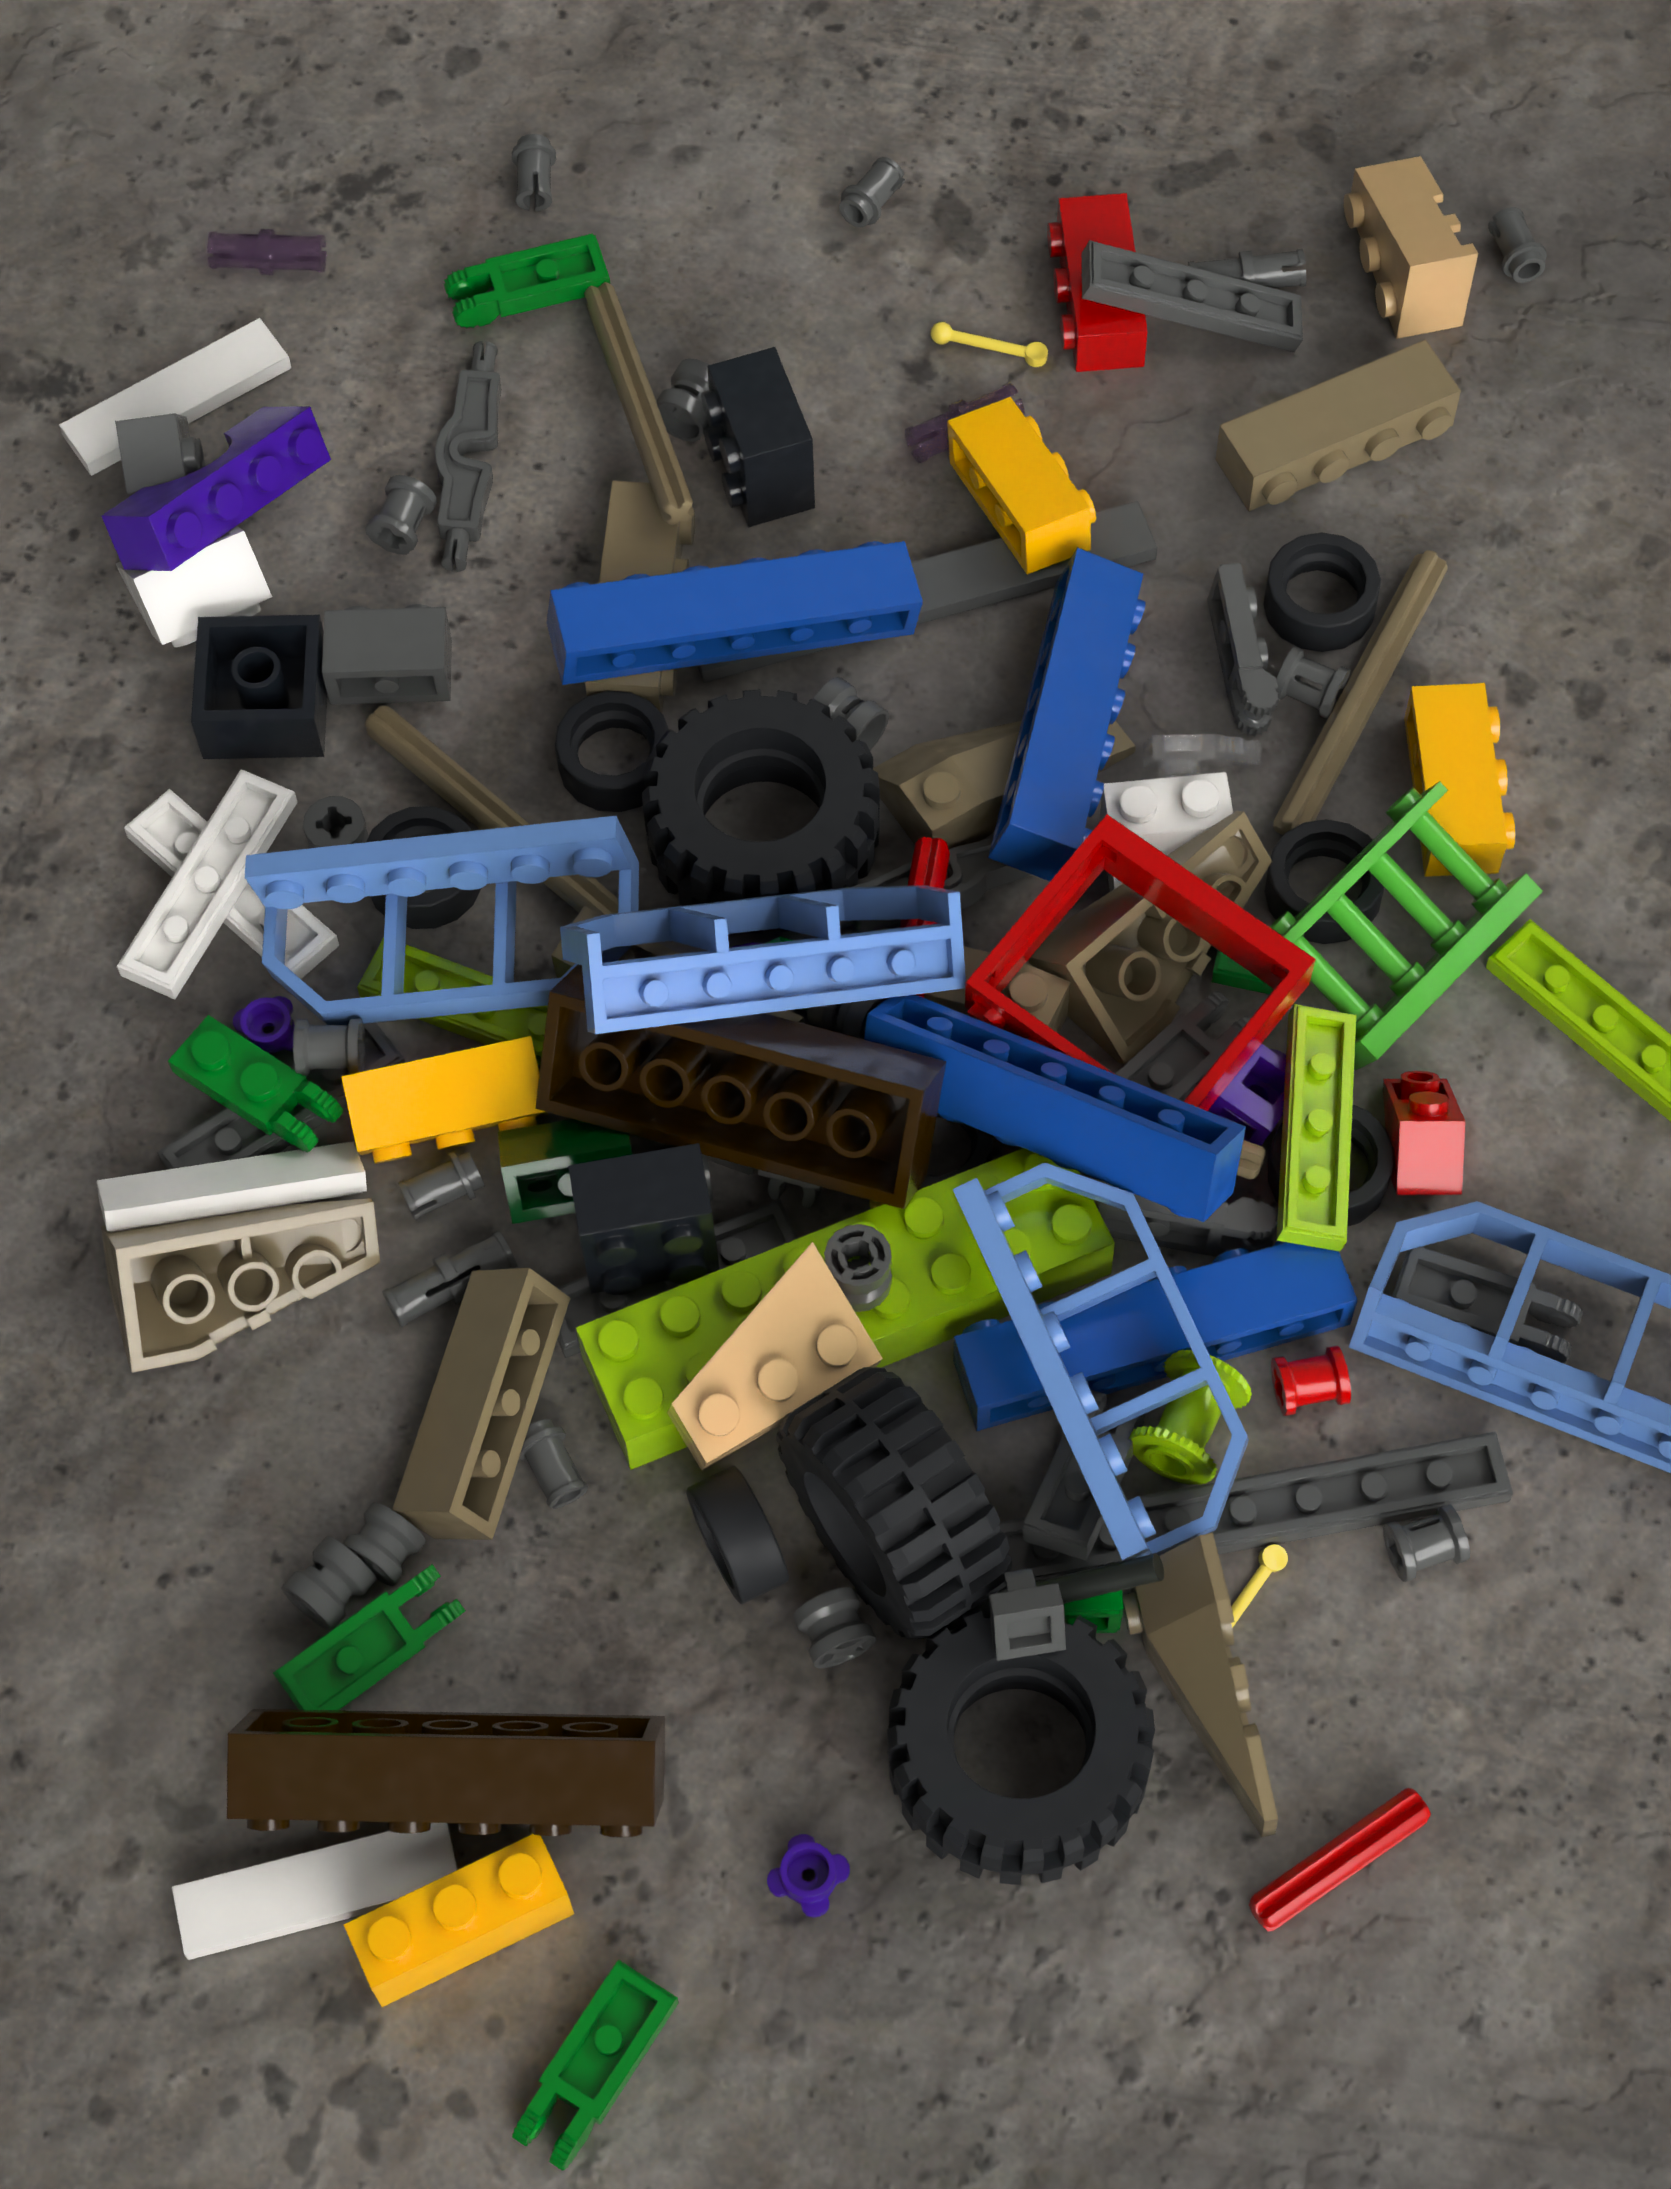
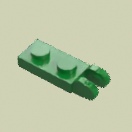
[444,233,610,329]
[168,1015,344,1153]
[273,1564,466,1710]
[512,1960,679,2171]

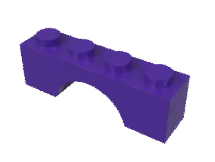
[101,406,331,571]

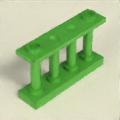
[1269,781,1543,1070]

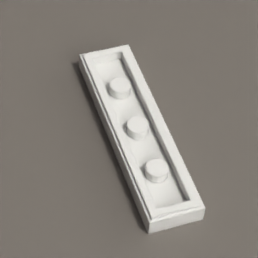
[59,318,291,476]
[117,769,298,1000]
[124,789,339,979]
[97,1141,367,1232]
[172,1823,458,1960]

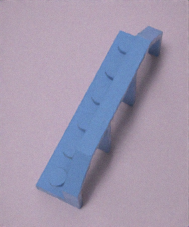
[245,816,639,1025]
[560,885,966,1034]
[953,1163,1249,1561]
[1349,1201,1671,1473]

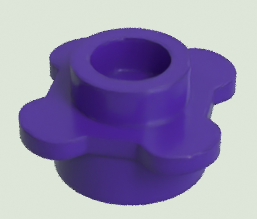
[233,996,295,1055]
[767,1834,850,1918]

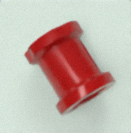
[1271,1346,1351,1416]

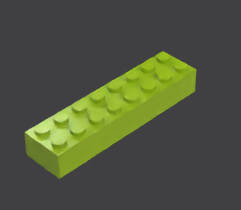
[576,1148,1115,1470]

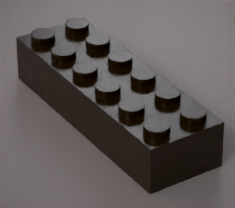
[535,964,946,1209]
[227,1709,665,1837]

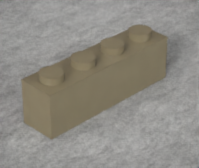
[1215,339,1461,511]
[585,481,695,713]
[392,1268,570,1540]

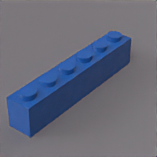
[546,541,923,685]
[988,547,1146,881]
[864,995,1246,1222]
[953,1241,1357,1431]

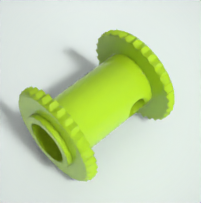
[1129,1350,1252,1485]

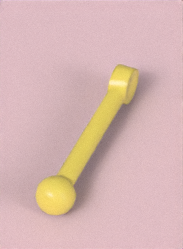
[930,322,1048,367]
[1231,1544,1288,1628]

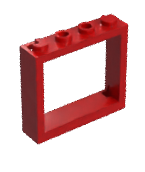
[965,814,1316,1111]

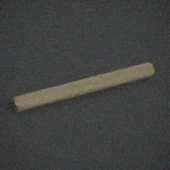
[584,282,694,526]
[1273,550,1448,835]
[365,705,618,915]

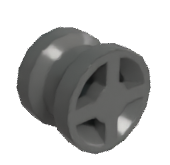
[303,796,369,848]
[342,1502,426,1586]
[793,1587,876,1669]

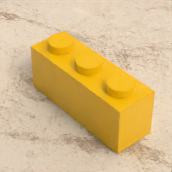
[947,397,1096,575]
[1404,683,1515,877]
[341,1036,548,1164]
[344,1834,574,2007]

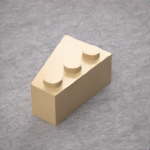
[1344,156,1478,339]
[667,1242,883,1471]

